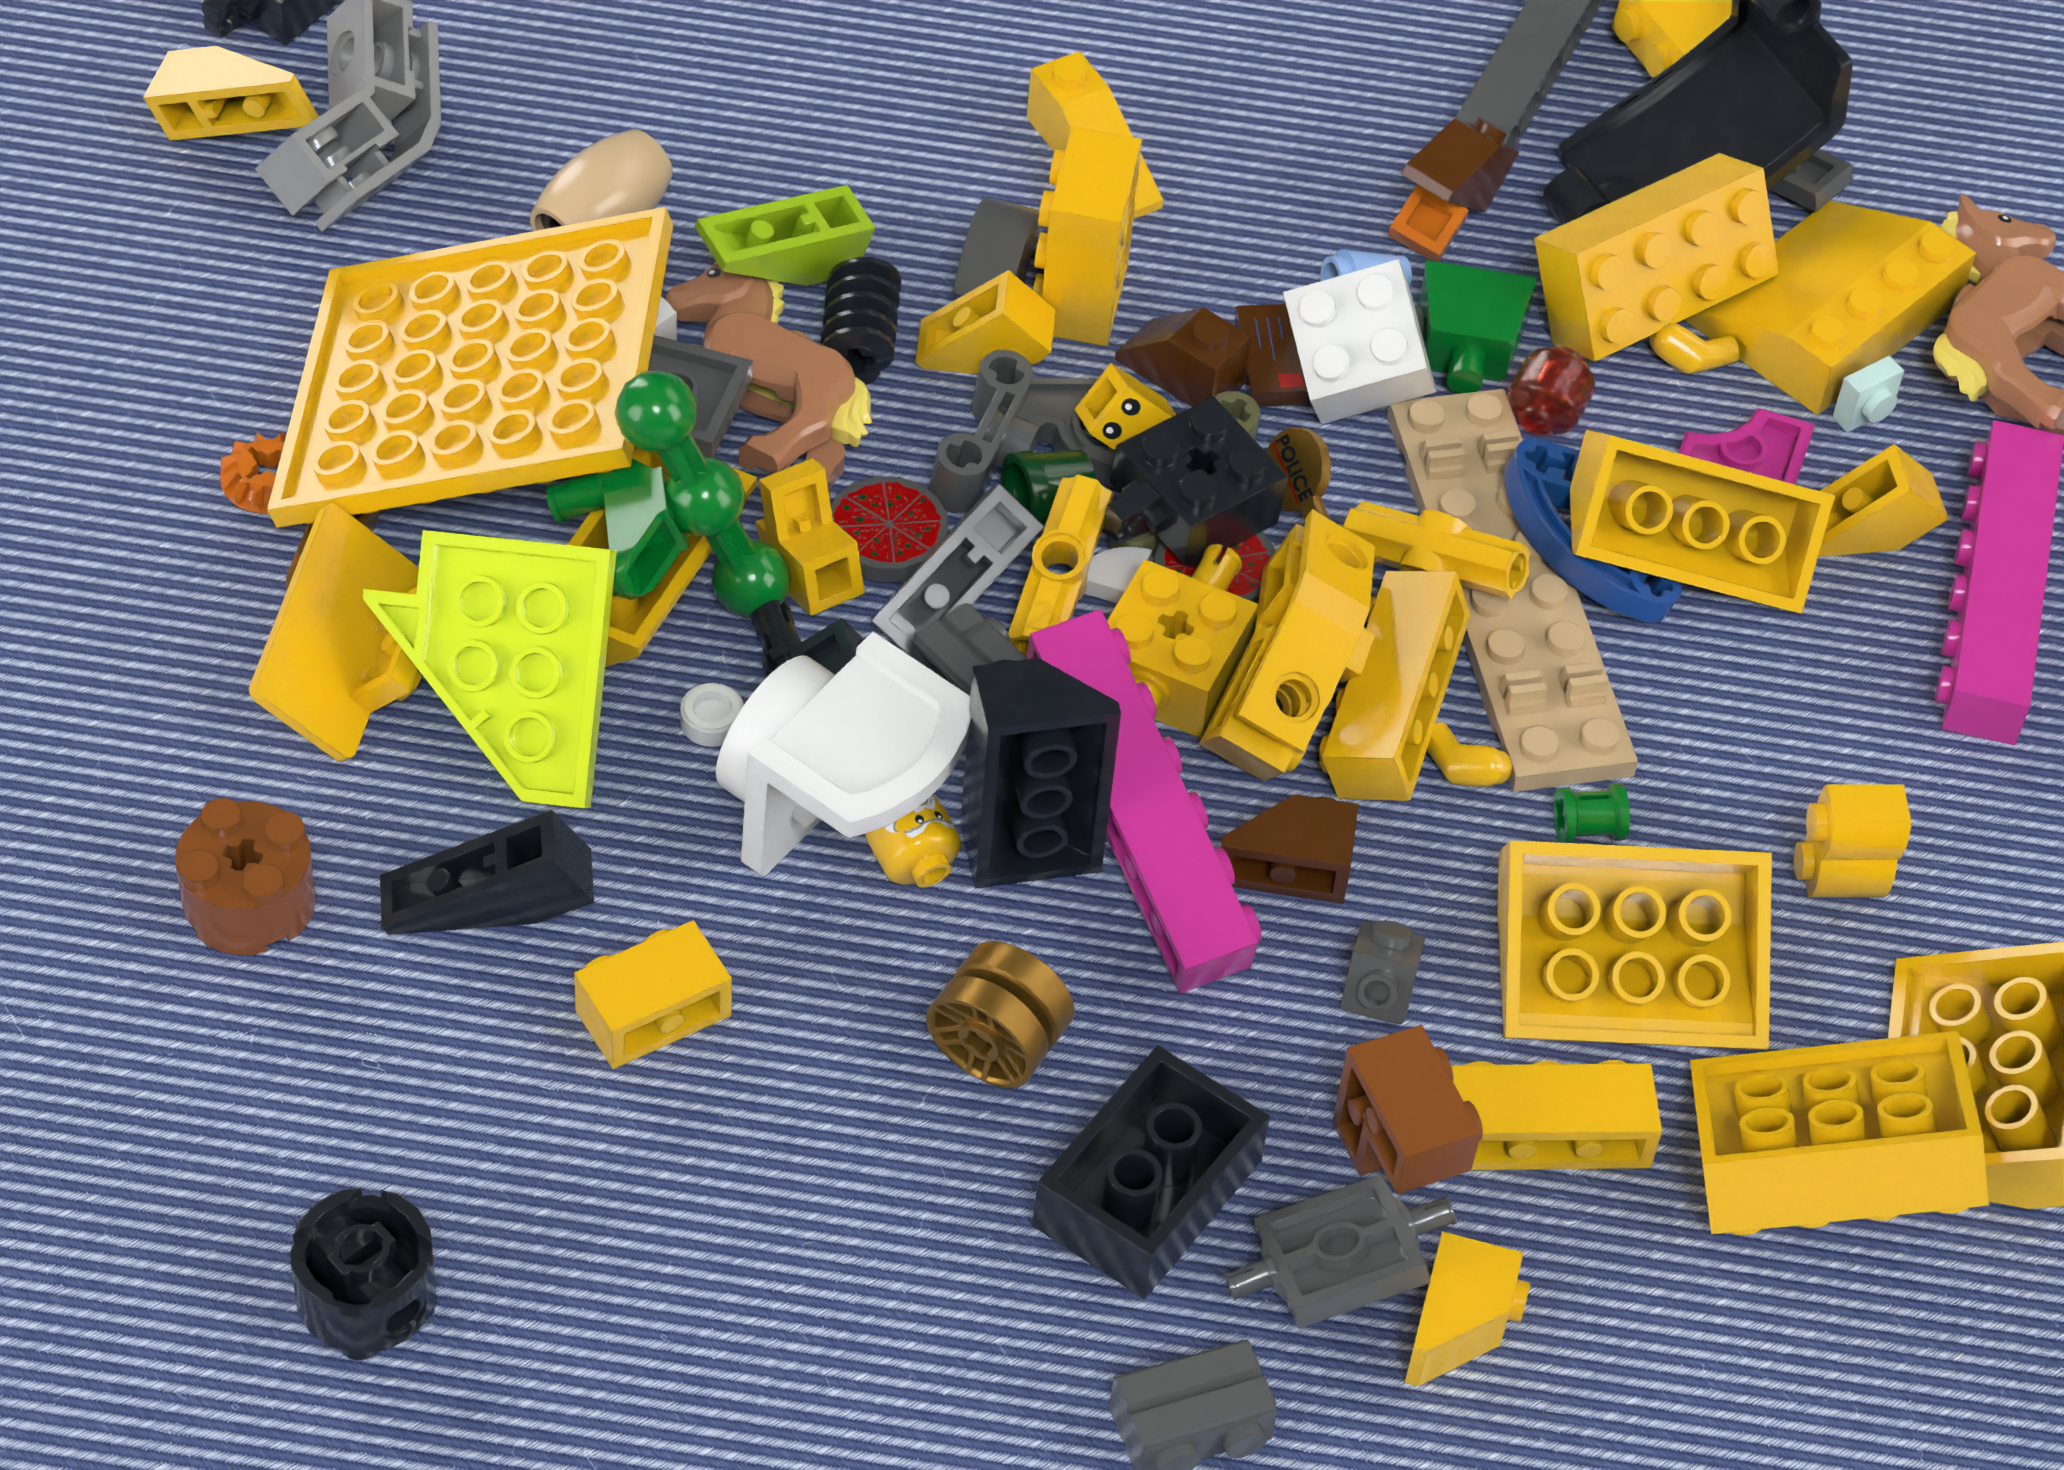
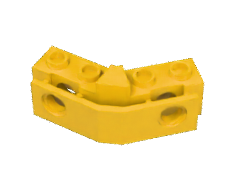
[1199,509,1375,781]

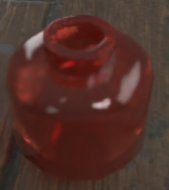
[1507,346,1596,435]

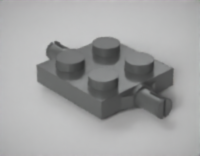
[1224,1174,1457,1329]

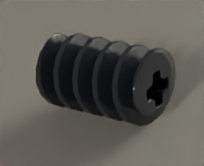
[821,257,902,385]

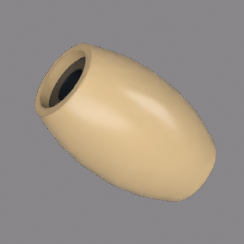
[530,129,673,231]

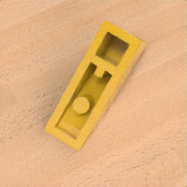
[143,46,319,141]
[1027,51,1164,219]

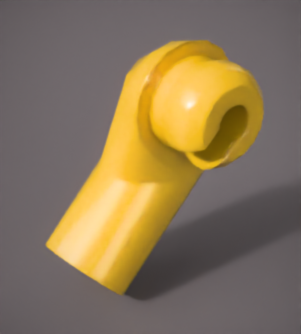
[1649,323,1739,374]

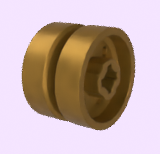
[926,941,1075,1088]

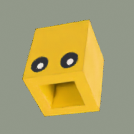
[1074,363,1176,450]

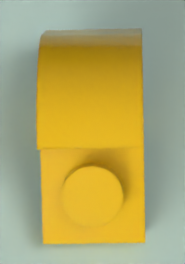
[755,458,865,616]

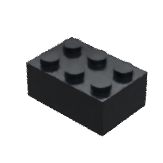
[1032,1045,1270,1300]

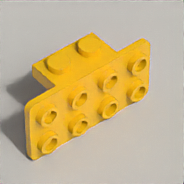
[249,503,422,762]

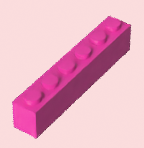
[1935,420,2064,745]
[1026,609,1262,994]

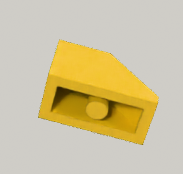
[915,270,1056,375]
[1818,444,1949,557]
[1405,1231,1531,1387]

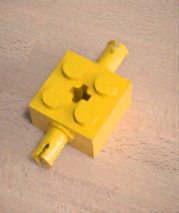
[1107,544,1259,739]

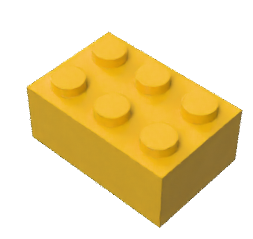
[1033,126,1142,347]

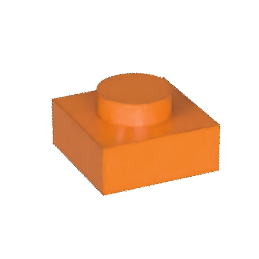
[1388,184,1469,262]

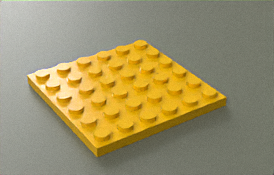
[267,207,673,528]

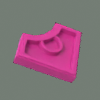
[1678,408,1815,485]

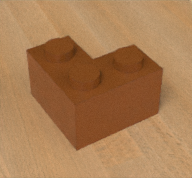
[1332,1024,1483,1195]

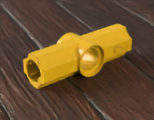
[1008,474,1113,657]
[1343,501,1531,599]

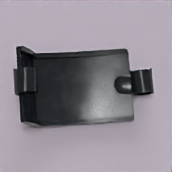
[1542,0,1853,225]

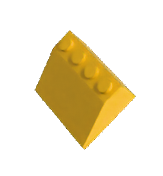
[1684,200,1976,416]
[1497,840,1772,1051]
[1888,942,2064,1209]
[1690,1031,1989,1235]

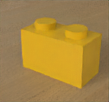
[574,920,732,1069]

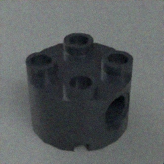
[290,1188,437,1361]

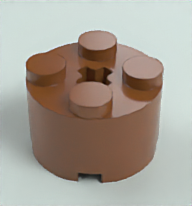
[175,798,316,955]

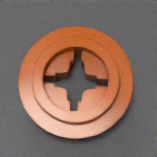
[220,431,286,514]

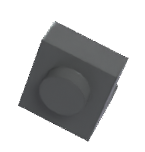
[1769,149,1853,212]
[1341,920,1426,1024]

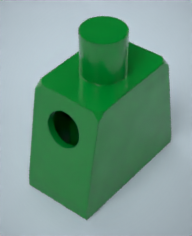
[1418,260,1537,394]

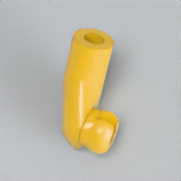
[1427,722,1512,787]

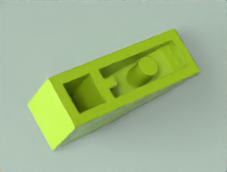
[694,185,876,286]

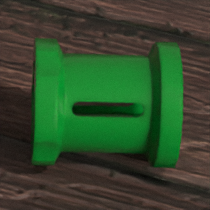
[1553,783,1630,843]

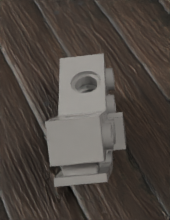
[255,0,441,231]

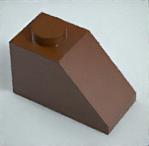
[1401,117,1519,212]
[1115,307,1251,407]
[1221,794,1359,904]

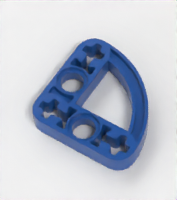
[1504,438,1681,623]

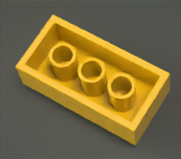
[1534,153,1779,362]

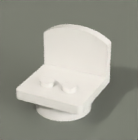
[716,632,971,876]

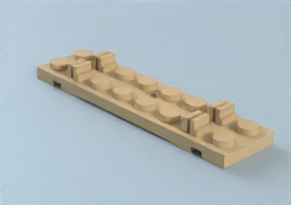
[1387,389,1638,792]

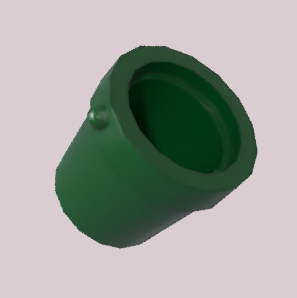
[1001,449,1096,527]

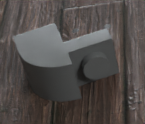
[952,196,1048,295]

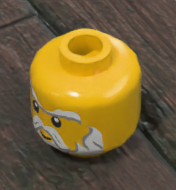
[865,794,962,888]

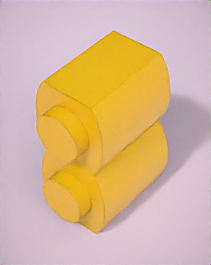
[1794,784,1911,898]

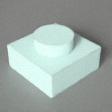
[1832,356,1905,433]

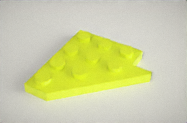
[363,530,617,809]

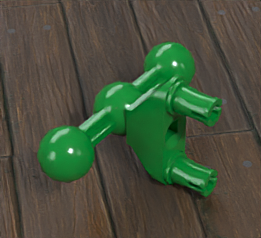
[546,371,791,618]

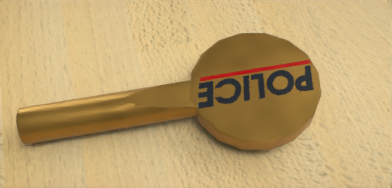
[1266,427,1331,520]

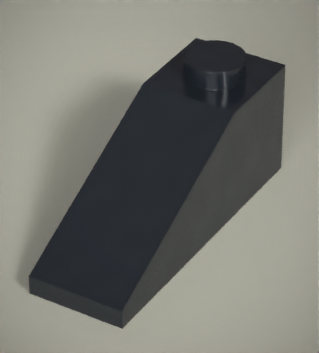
[380,809,594,935]

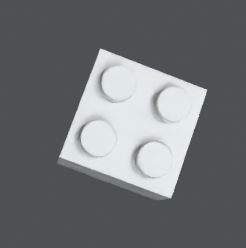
[1283,259,1436,425]

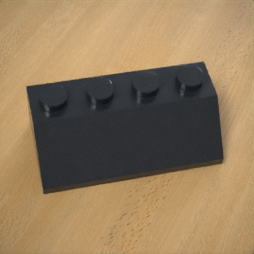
[960,658,1121,888]

